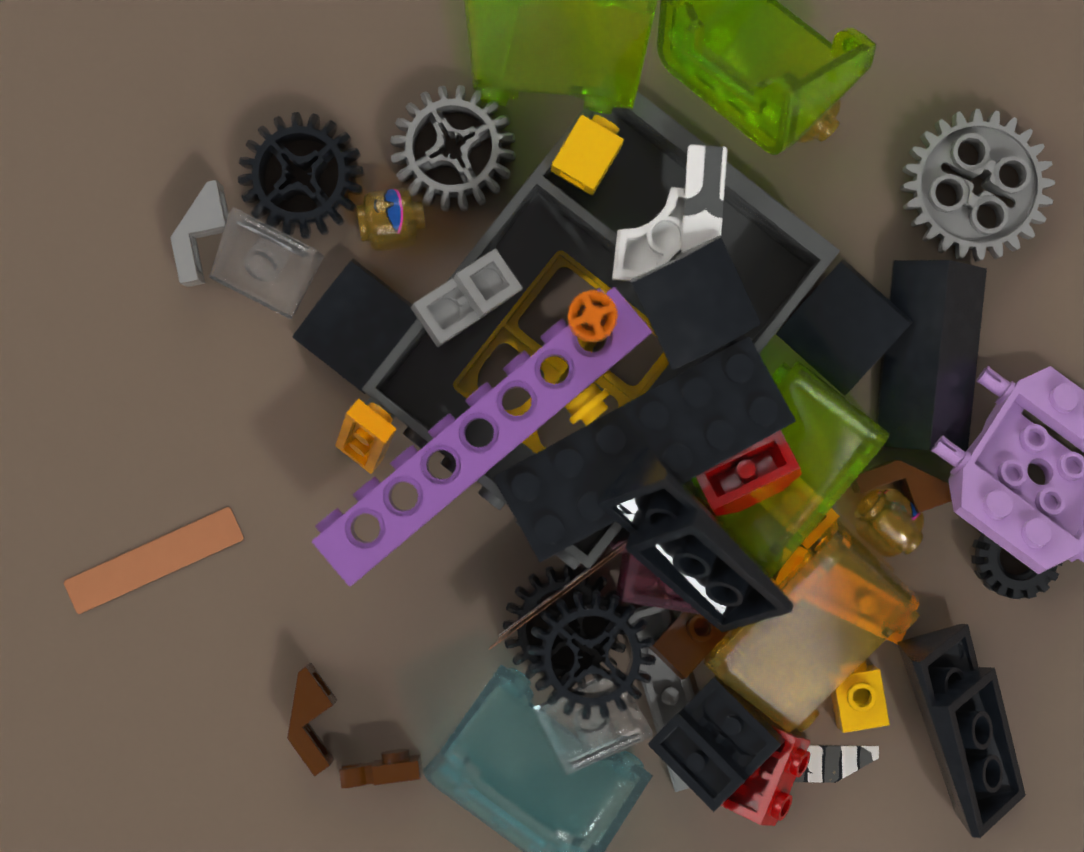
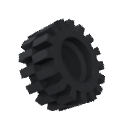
[971,531,1062,599]

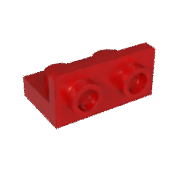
[721,724,810,826]

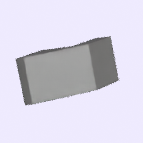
[170,180,232,287]

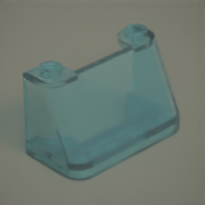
[423,664,653,852]

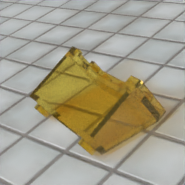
[704,519,920,733]

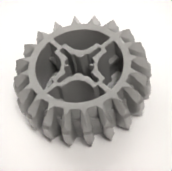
[390,85,516,212]

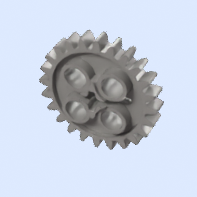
[900,109,1055,262]

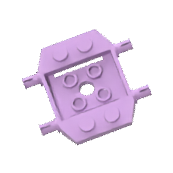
[931,365,1084,574]

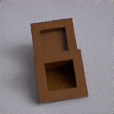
[848,460,952,513]
[287,663,337,777]

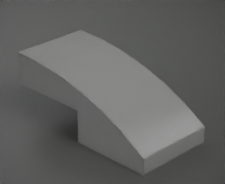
[410,248,523,347]

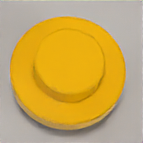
[564,382,610,426]

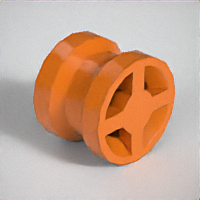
[567,290,618,343]

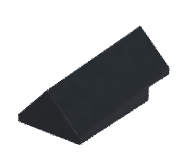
[874,260,987,451]
[597,447,794,633]
[897,624,1026,838]

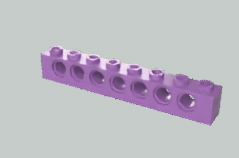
[311,287,652,587]

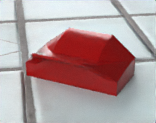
[696,430,802,517]

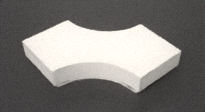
[612,187,685,282]

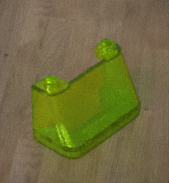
[464,0,658,114]
[657,0,876,155]
[691,360,890,577]

